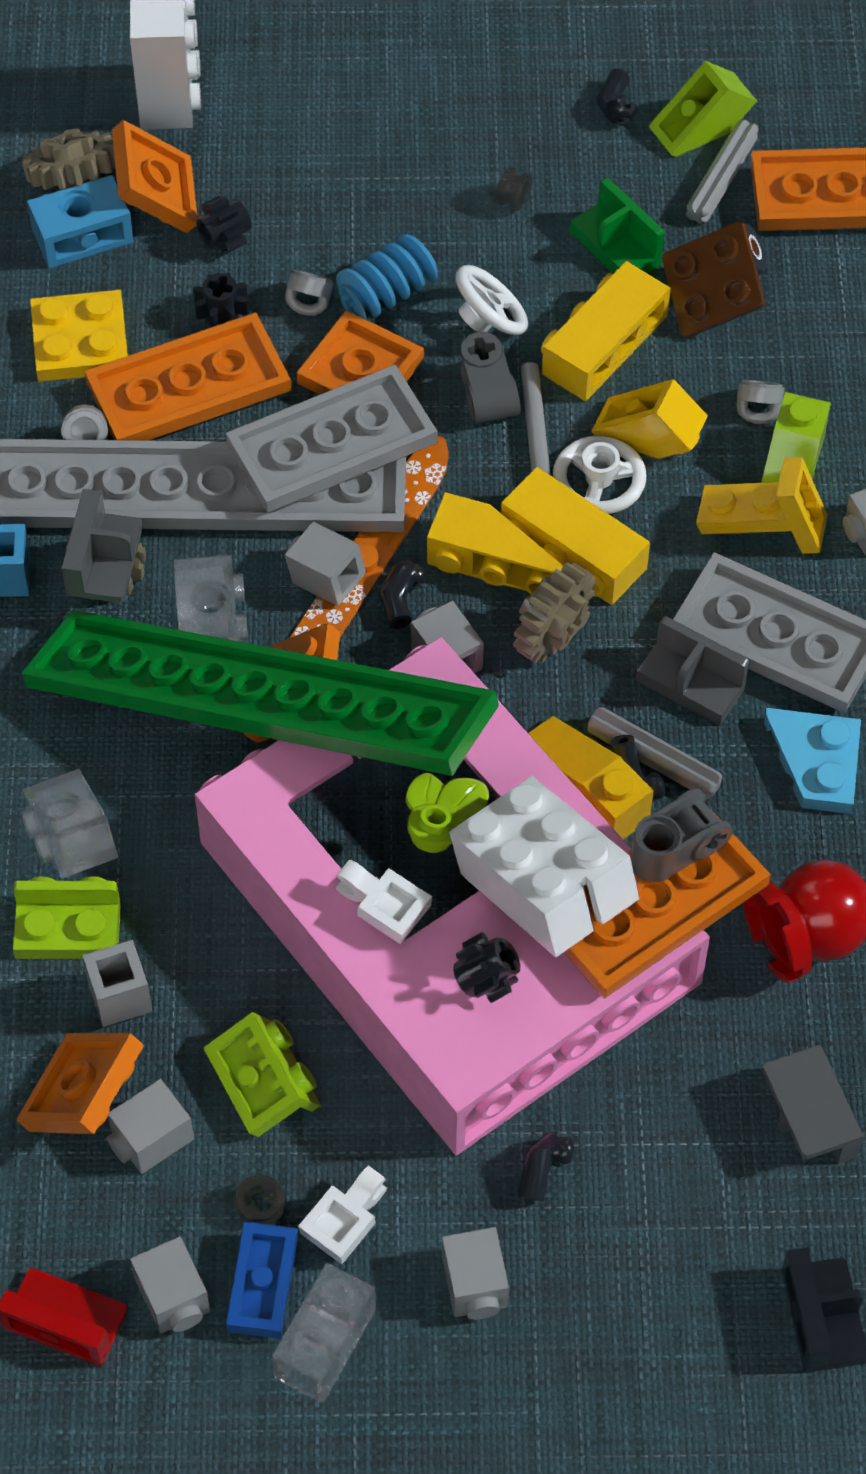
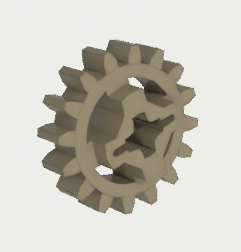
[22,129,115,190]
[513,562,596,664]

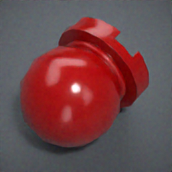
[742,860,866,983]

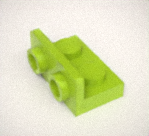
[13,876,121,959]
[203,1012,321,1137]

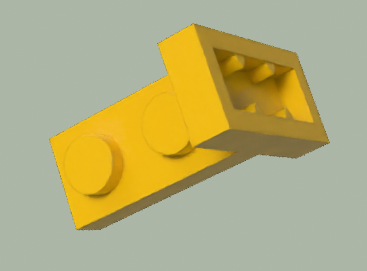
[696,457,828,554]

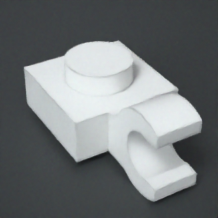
[336,859,432,944]
[298,1166,387,1264]

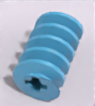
[336,234,438,320]

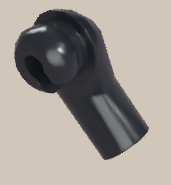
[610,734,666,800]
[517,1132,575,1202]

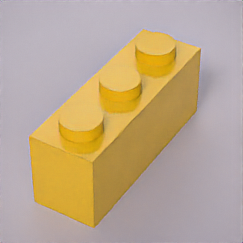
[541,261,670,402]
[501,467,650,605]

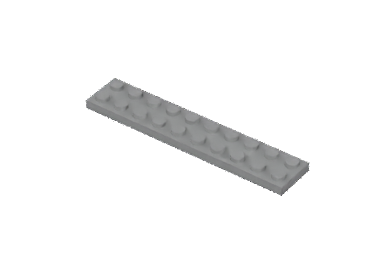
[0,439,406,532]

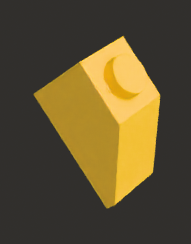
[591,379,708,459]

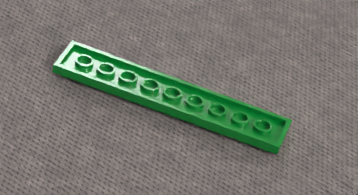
[21,610,499,776]

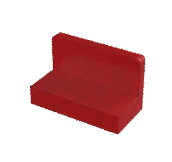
[0,1268,128,1367]

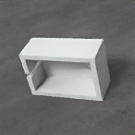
[130,0,201,130]
[449,776,639,957]

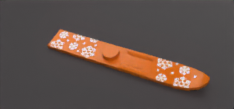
[290,436,449,638]

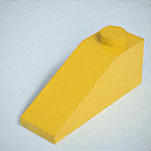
[528,716,654,840]

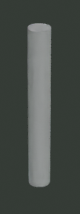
[520,362,551,475]

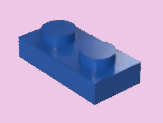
[226,1222,298,1339]

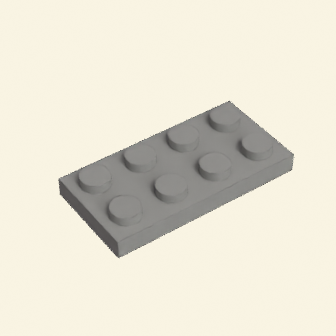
[226,364,438,513]
[673,552,866,713]

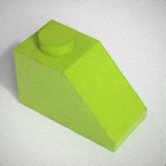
[649,61,757,157]
[761,392,831,483]

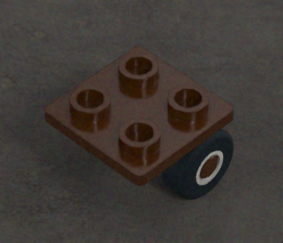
[662,221,767,338]

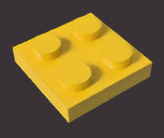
[30,290,128,382]

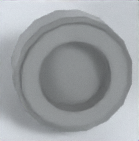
[285,270,334,316]
[736,380,785,424]
[61,404,108,440]

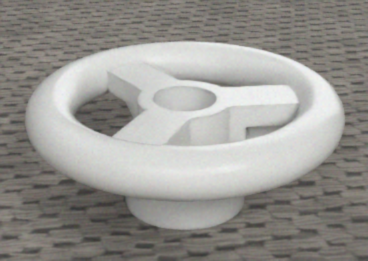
[455,265,528,336]
[553,436,646,514]

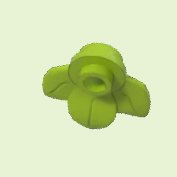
[405,773,489,853]

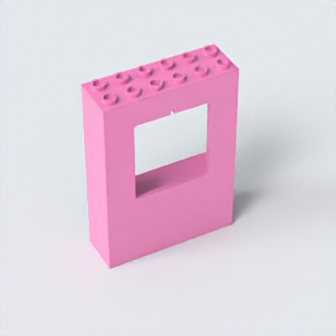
[195,637,710,1156]

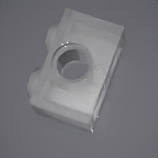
[173,555,249,643]
[20,769,119,879]
[272,1262,376,1404]

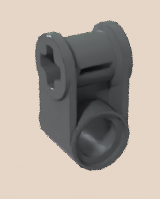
[460,332,520,424]
[630,788,733,882]

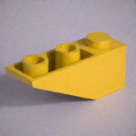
[427,492,563,594]

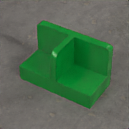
[570,178,665,274]

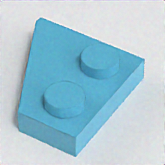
[764,708,861,814]

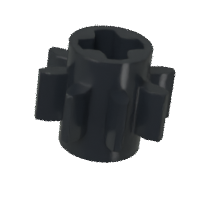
[196,195,252,253]
[193,273,249,327]
[453,932,521,1003]

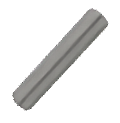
[686,119,758,224]
[587,707,722,798]

